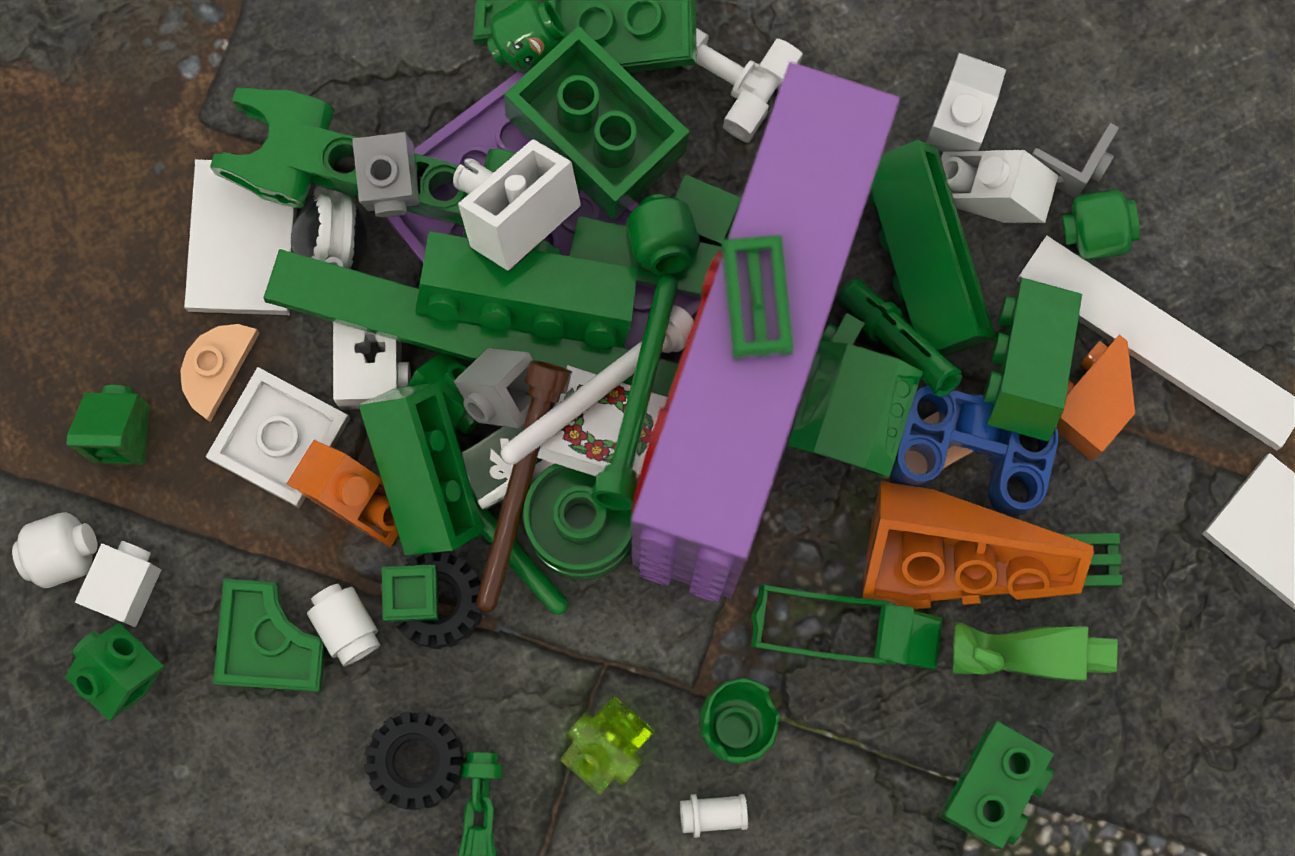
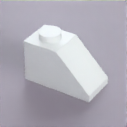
[926,53,1006,152]

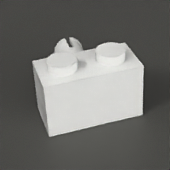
[453,139,581,271]

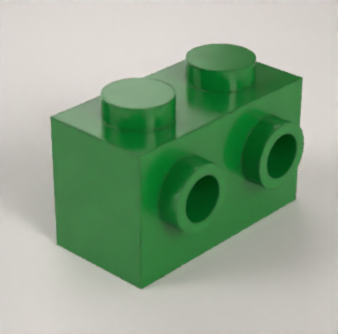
[938,721,1054,849]

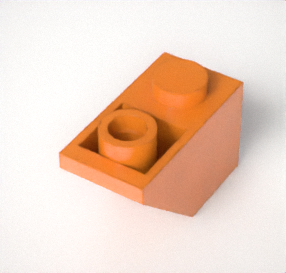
[1056,334,1135,461]
[286,440,399,548]

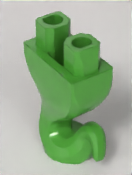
[952,622,1118,682]

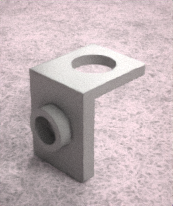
[1032,123,1119,198]

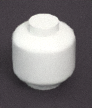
[12,512,98,588]

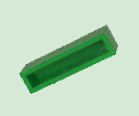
[867,140,996,357]
[415,231,638,348]

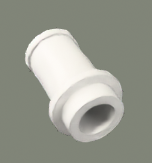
[680,794,748,838]

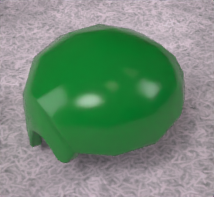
[699,677,780,764]

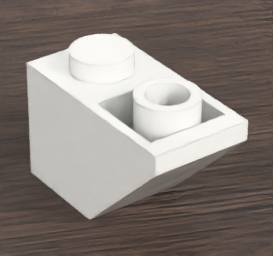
[941,150,1058,223]

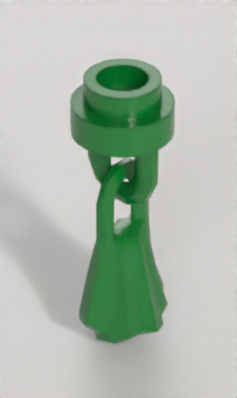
[457,752,503,856]

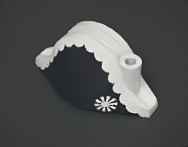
[291,186,367,271]

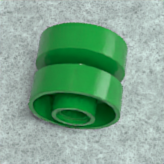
[523,463,633,580]

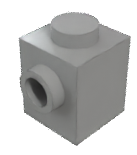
[352,132,420,217]
[454,348,533,428]

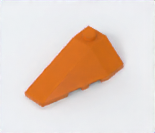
[861,481,1094,610]

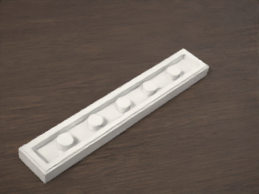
[1016,235,1295,451]

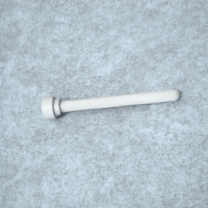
[501,305,694,465]

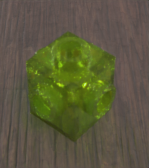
[560,696,654,795]

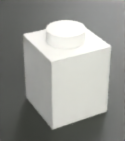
[75,541,162,628]

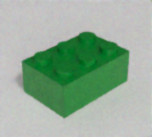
[504,25,690,221]

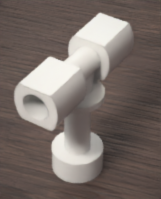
[682,28,803,143]

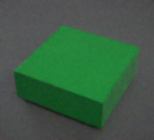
[382,565,438,622]

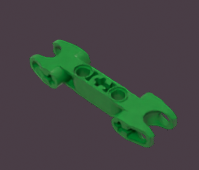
[210,88,581,254]

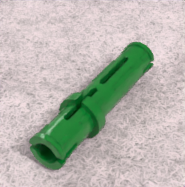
[838,278,962,397]

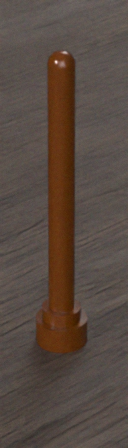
[476,360,572,612]

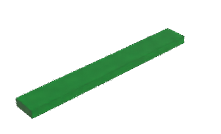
[263,249,679,397]

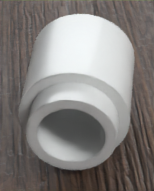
[307,583,380,666]

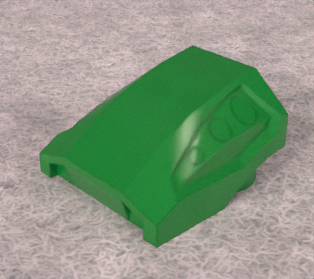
[787,340,923,479]

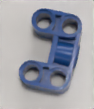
[890,385,1058,517]

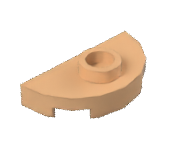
[180,324,260,423]

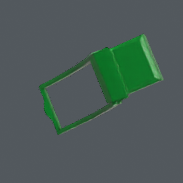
[751,585,943,670]

